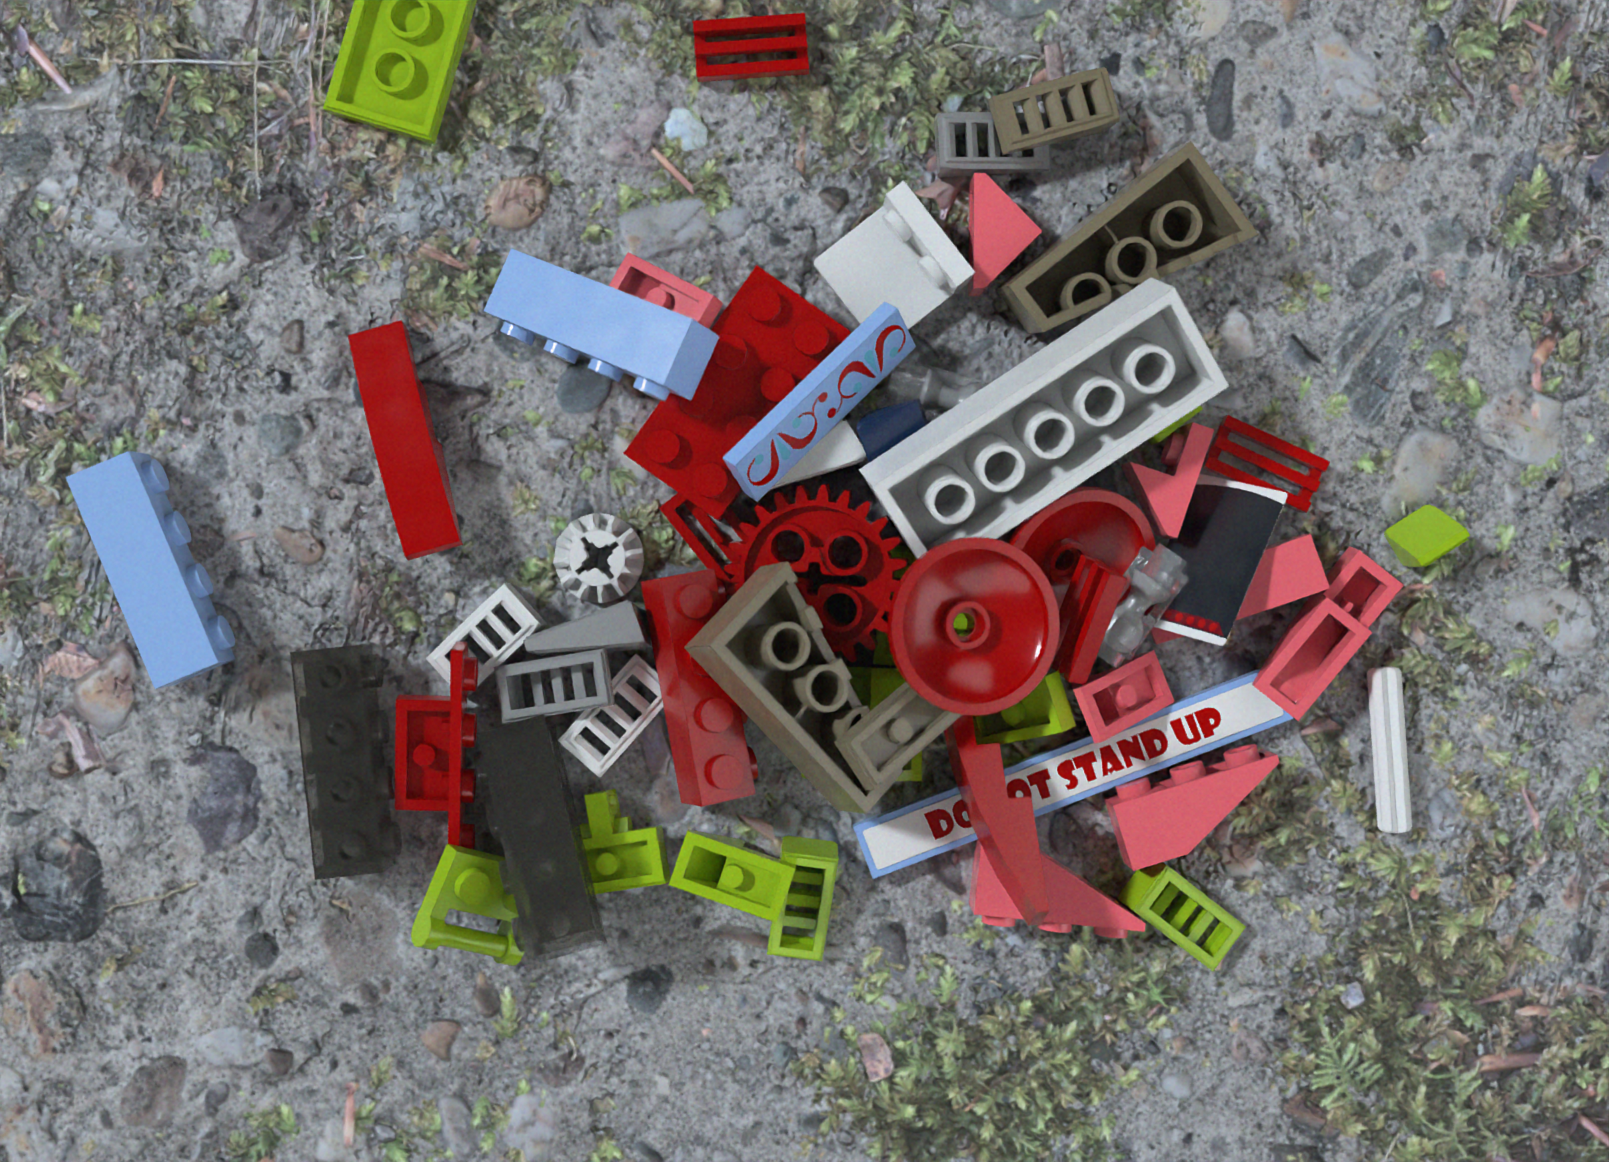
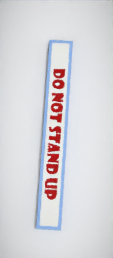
[853,668,1293,879]

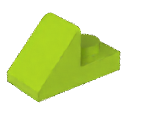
[972,671,1076,745]
[669,829,797,923]

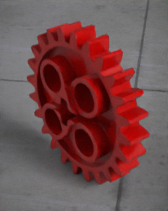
[723,484,909,663]

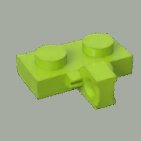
[549,789,671,900]

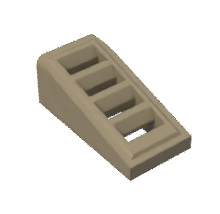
[988,67,1120,155]

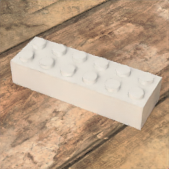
[859,278,1229,559]

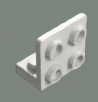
[814,180,975,330]

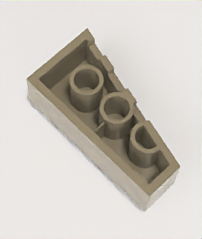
[995,141,1259,334]
[684,561,903,814]

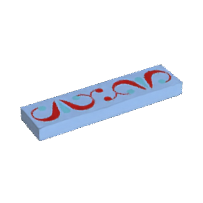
[723,301,916,502]

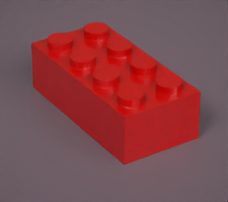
[623,265,851,522]

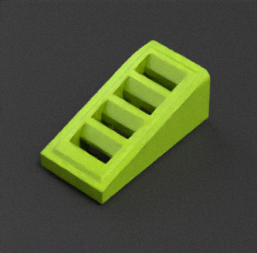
[767,835,839,961]
[1118,862,1246,971]

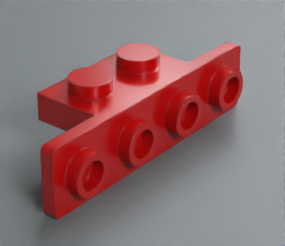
[395,641,478,850]

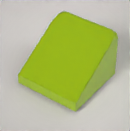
[1384,504,1470,567]

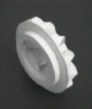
[553,513,644,603]

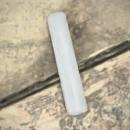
[1367,666,1412,833]

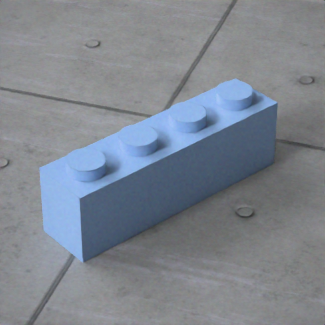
[484,248,720,402]
[65,451,236,689]

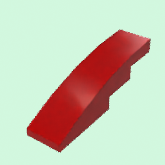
[348,320,463,561]
[944,715,1050,926]

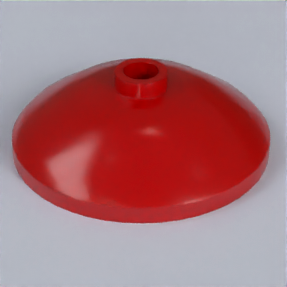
[1008,487,1156,611]
[888,537,1060,716]

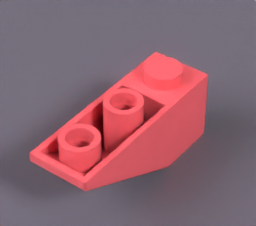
[1104,744,1280,871]
[969,839,1146,938]

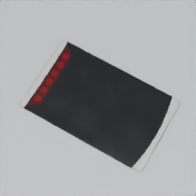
[1137,474,1288,646]

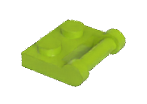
[411,843,550,966]

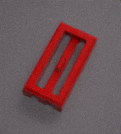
[693,13,809,82]
[1202,415,1330,513]
[659,493,749,596]
[1051,554,1127,685]

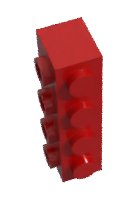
[641,568,758,807]

